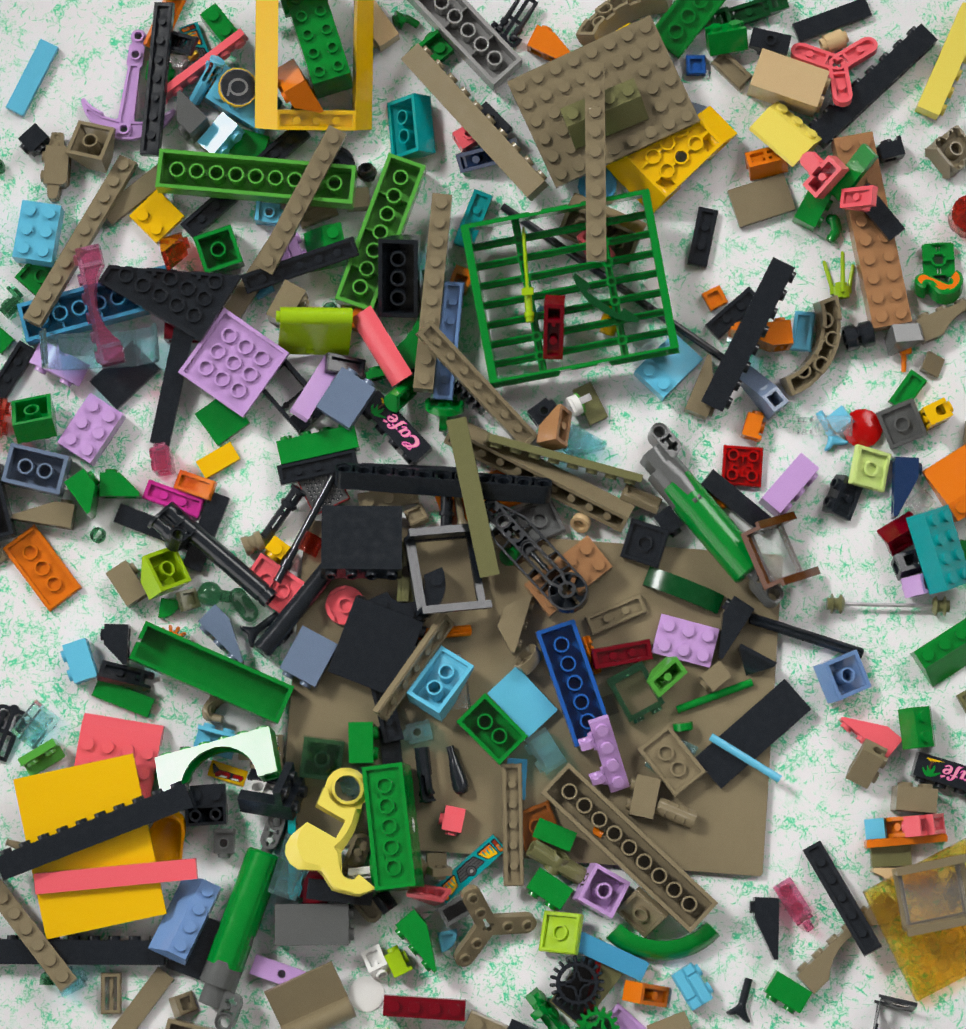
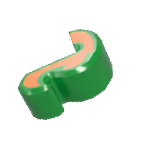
[914,270,964,305]

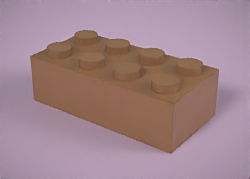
[524,535,613,618]

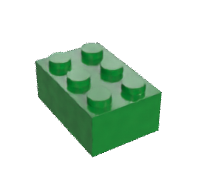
[456,693,528,765]

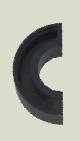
[369,567,446,621]

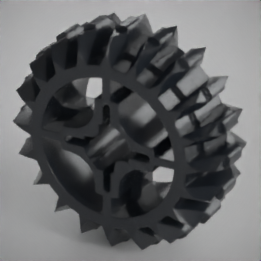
[550,955,605,1011]

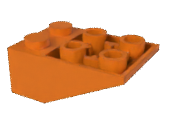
[728,317,794,352]

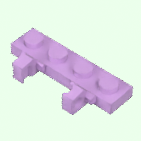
[578,714,630,793]

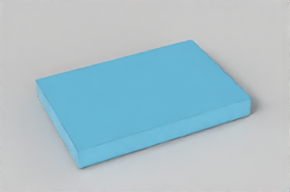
[487,667,558,738]

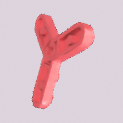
[791,37,878,107]

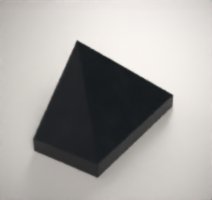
[738,644,777,676]

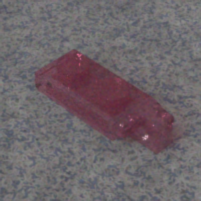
[772,877,815,932]

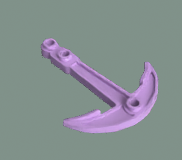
[81,29,176,142]

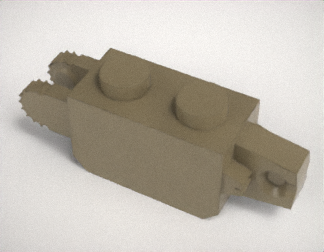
[40,132,72,203]

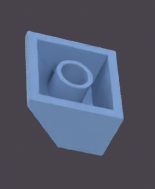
[813,649,872,704]

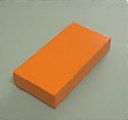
[173,470,217,501]

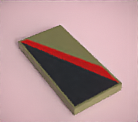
[549,938,624,1026]

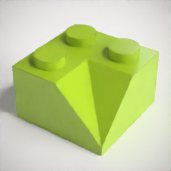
[141,548,192,600]

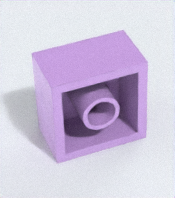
[571,863,631,919]

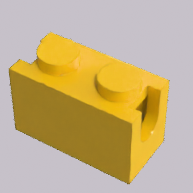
[919,398,954,431]

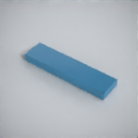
[579,931,649,981]

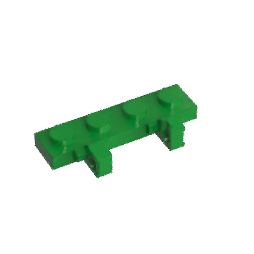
[525,987,570,1029]

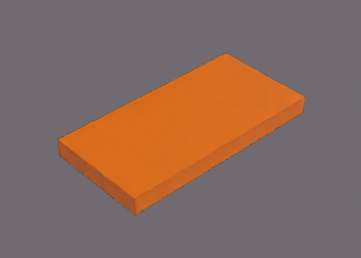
[2,524,82,612]

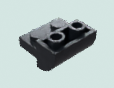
[185,784,228,827]

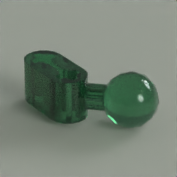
[197,581,258,625]

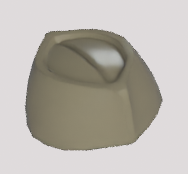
[514,644,541,675]

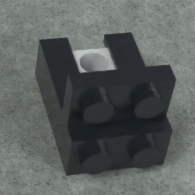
[237,761,308,821]

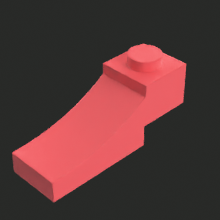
[901,813,946,837]

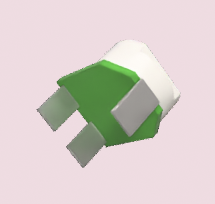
[565,393,592,417]

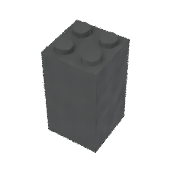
[275,903,354,946]

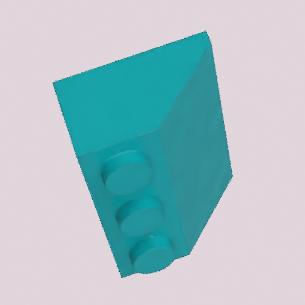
[387,93,436,159]

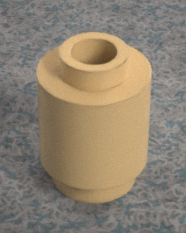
[818,29,849,53]

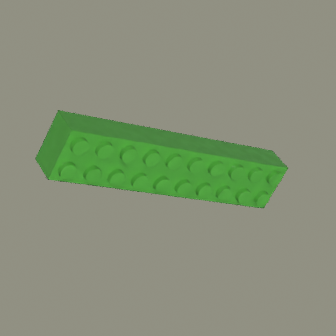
[155,148,358,210]

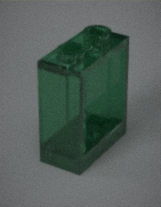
[606,661,665,724]

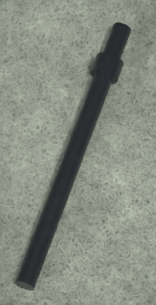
[274,475,335,584]

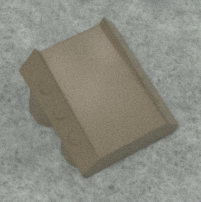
[925,125,966,179]

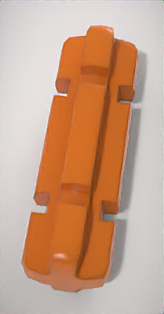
[581,636,602,675]

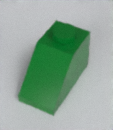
[99,469,142,499]

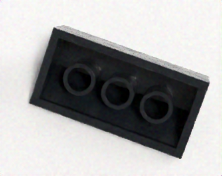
[378,234,420,318]

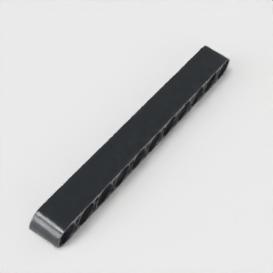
[335,463,553,504]

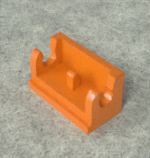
[745,147,788,181]

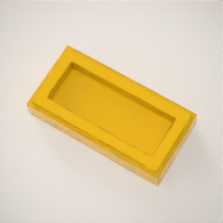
[196,442,241,479]

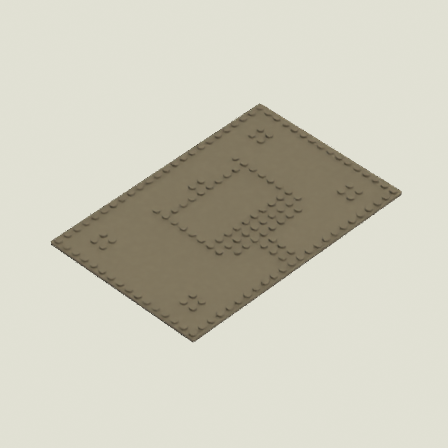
[280,520,783,876]

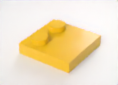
[129,189,185,244]

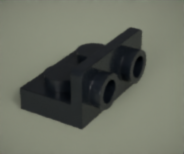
[822,474,863,521]

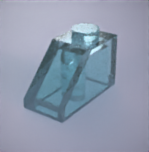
[562,423,607,457]

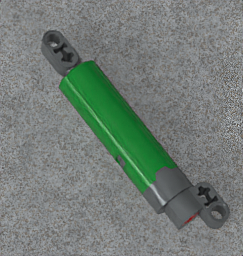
[198,817,288,1029]

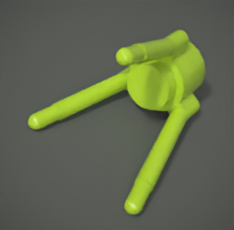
[822,251,855,299]

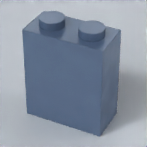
[316,367,376,431]
[280,625,338,689]

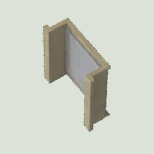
[892,853,966,937]

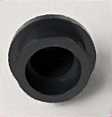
[357,163,377,183]

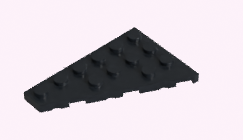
[98,265,242,343]

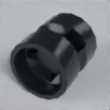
[841,320,876,352]

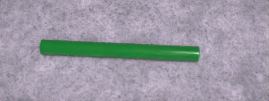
[676,679,754,714]

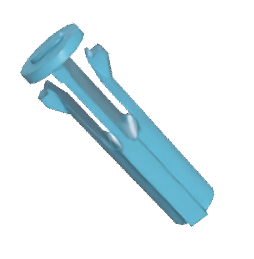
[189,55,225,105]

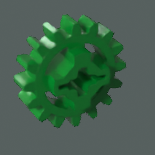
[575,1005,620,1029]

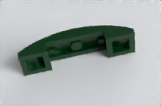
[711,0,789,25]
[573,274,641,324]
[643,566,724,614]

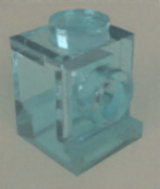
[402,719,434,745]

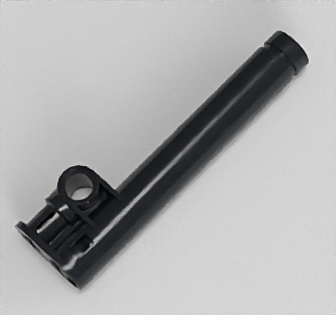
[147,502,277,607]
[254,563,332,660]

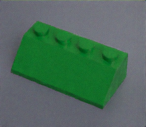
[910,618,966,687]

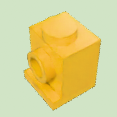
[264,535,291,565]

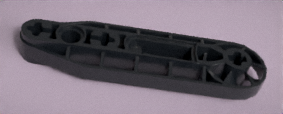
[485,500,589,614]

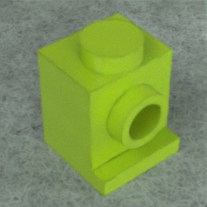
[384,945,413,978]

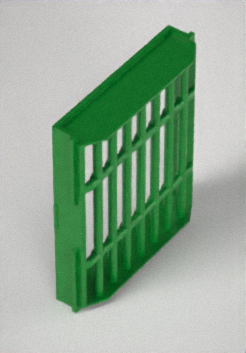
[461,189,680,388]

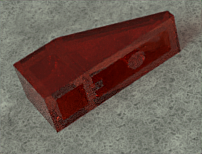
[159,232,191,271]

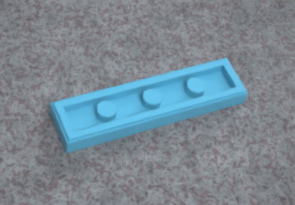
[6,39,59,117]

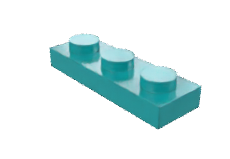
[453,189,493,248]

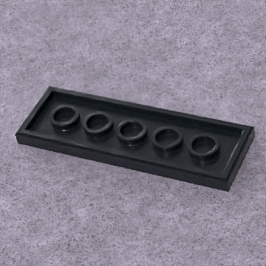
[695,679,811,789]

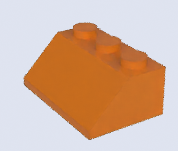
[278,58,324,113]

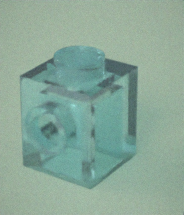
[340,767,362,799]
[59,966,88,997]

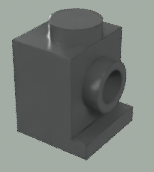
[213,829,236,858]

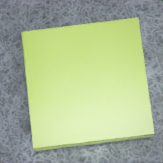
[848,444,892,493]

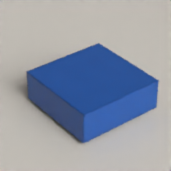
[685,55,706,76]

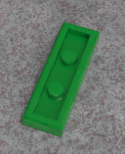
[830,143,879,202]
[92,681,156,718]

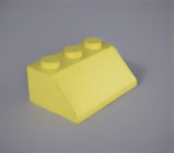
[749,101,822,167]

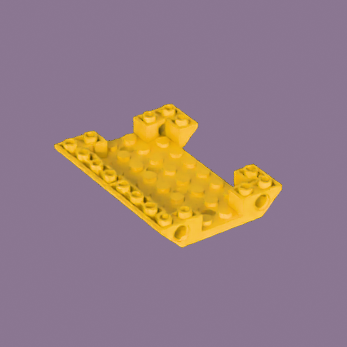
[606,23,737,213]

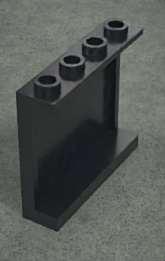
[321,505,402,580]
[328,595,427,693]

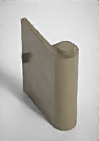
[264,961,356,1029]

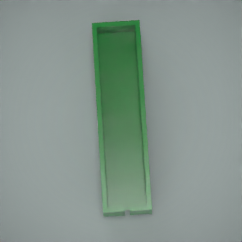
[128,621,294,725]

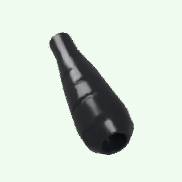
[446,745,469,794]

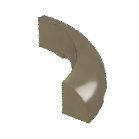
[576,0,672,46]
[779,295,842,396]

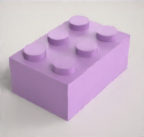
[57,393,126,467]
[758,453,819,517]

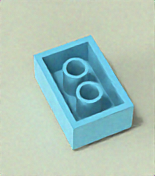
[12,200,65,268]

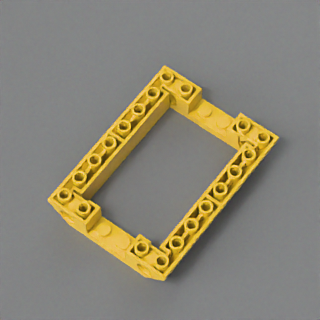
[255,0,374,131]

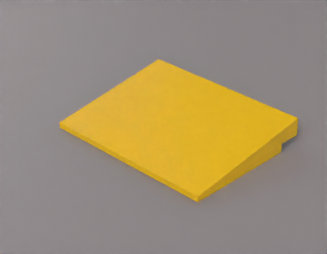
[13,753,167,939]

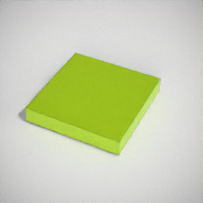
[538,910,584,956]

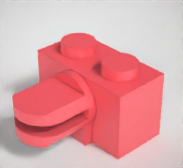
[800,151,850,199]

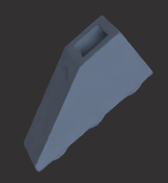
[739,366,789,420]
[198,605,244,664]

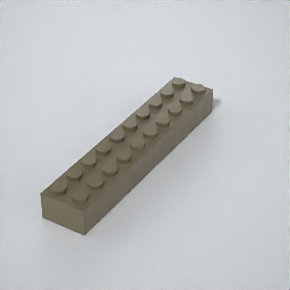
[541,763,718,933]

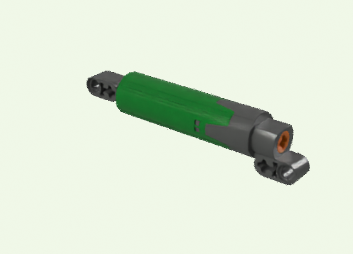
[640,423,784,608]

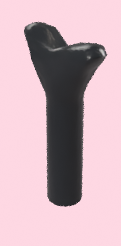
[240,611,279,648]
[726,978,753,1023]

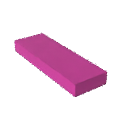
[142,479,205,519]

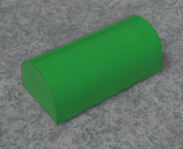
[384,376,417,413]

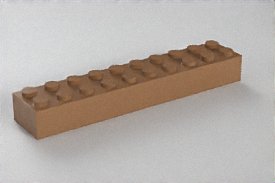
[831,131,912,332]

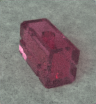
[149,443,176,477]

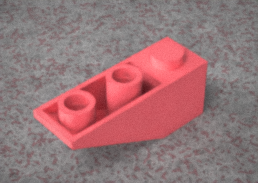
[839,717,902,758]

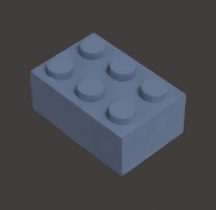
[1,443,72,498]

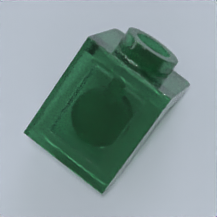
[0,285,24,319]

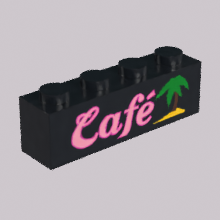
[362,390,432,465]
[910,752,966,796]

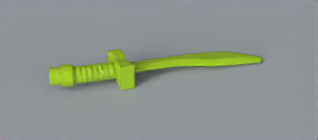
[521,227,534,323]

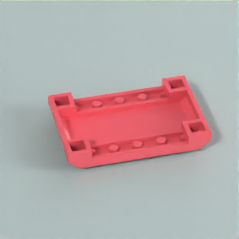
[74,713,165,799]

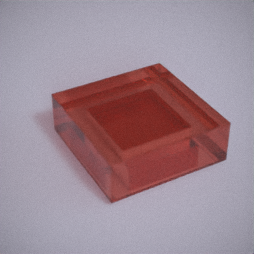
[298,530,321,558]

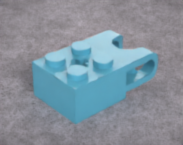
[205,65,283,135]

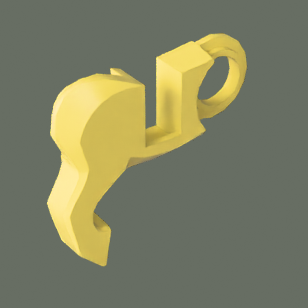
[285,768,375,897]

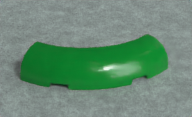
[606,922,720,961]

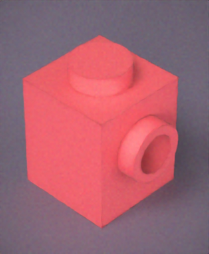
[452,127,478,152]
[438,805,466,836]

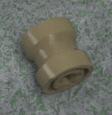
[240,530,266,556]

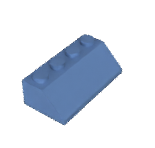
[148,878,221,965]

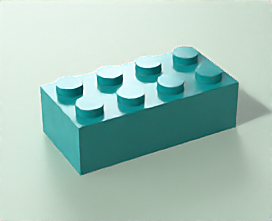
[906,505,966,595]

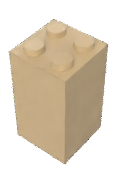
[746,48,831,118]

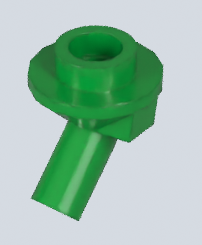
[392,10,420,30]

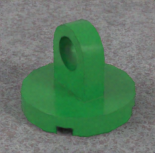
[424,396,464,432]

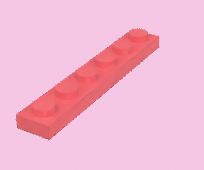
[166,28,249,104]

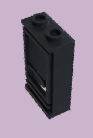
[262,359,323,435]

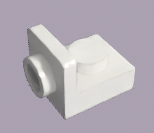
[361,944,391,980]

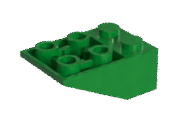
[395,909,437,973]

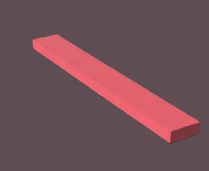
[34,858,198,894]

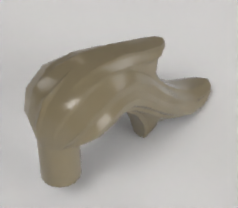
[202,696,226,724]

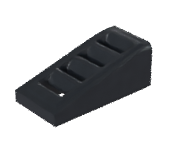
[171,31,199,56]

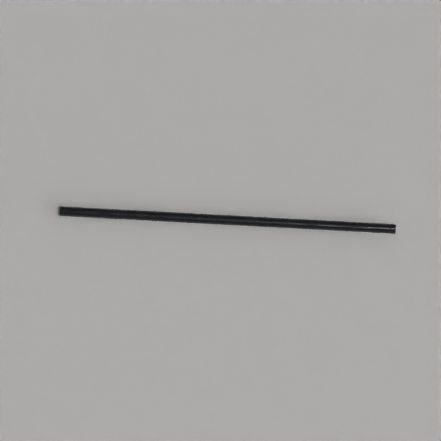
[500,203,724,361]

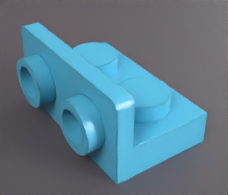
[193,722,235,760]

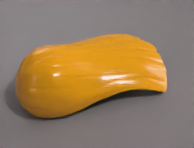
[149,812,186,862]

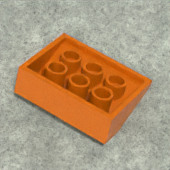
[922,444,966,522]

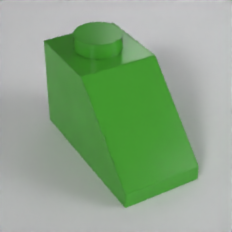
[646,656,688,698]

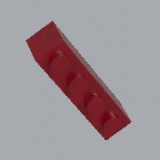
[383,994,466,1021]

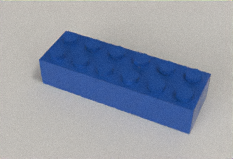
[536,619,607,748]

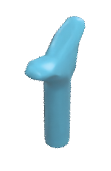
[816,410,848,451]

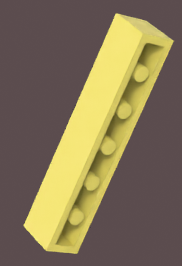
[915,2,966,120]

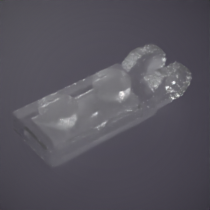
[797,416,853,436]

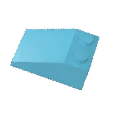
[634,334,703,402]
[406,645,474,722]

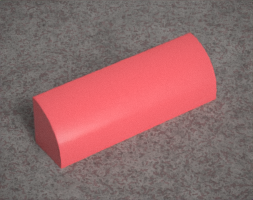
[353,306,413,387]

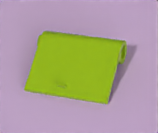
[276,307,353,355]

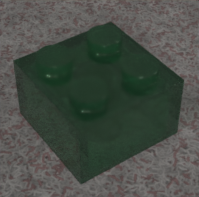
[298,735,345,782]

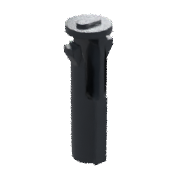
[414,747,436,804]

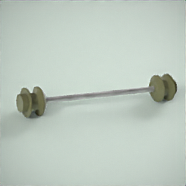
[826,594,950,616]

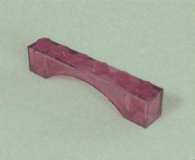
[73,244,126,367]

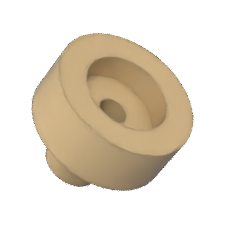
[570,512,592,533]

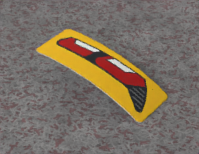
[207,760,248,786]

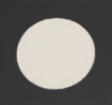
[349,976,384,1012]

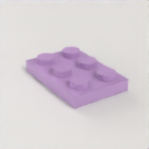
[652,614,720,668]

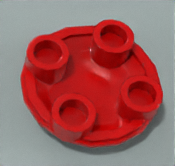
[843,409,882,447]

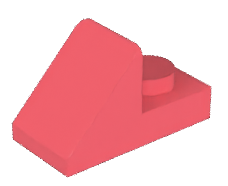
[840,185,878,212]

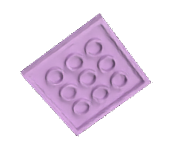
[178,308,290,418]

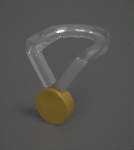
[170,50,200,70]

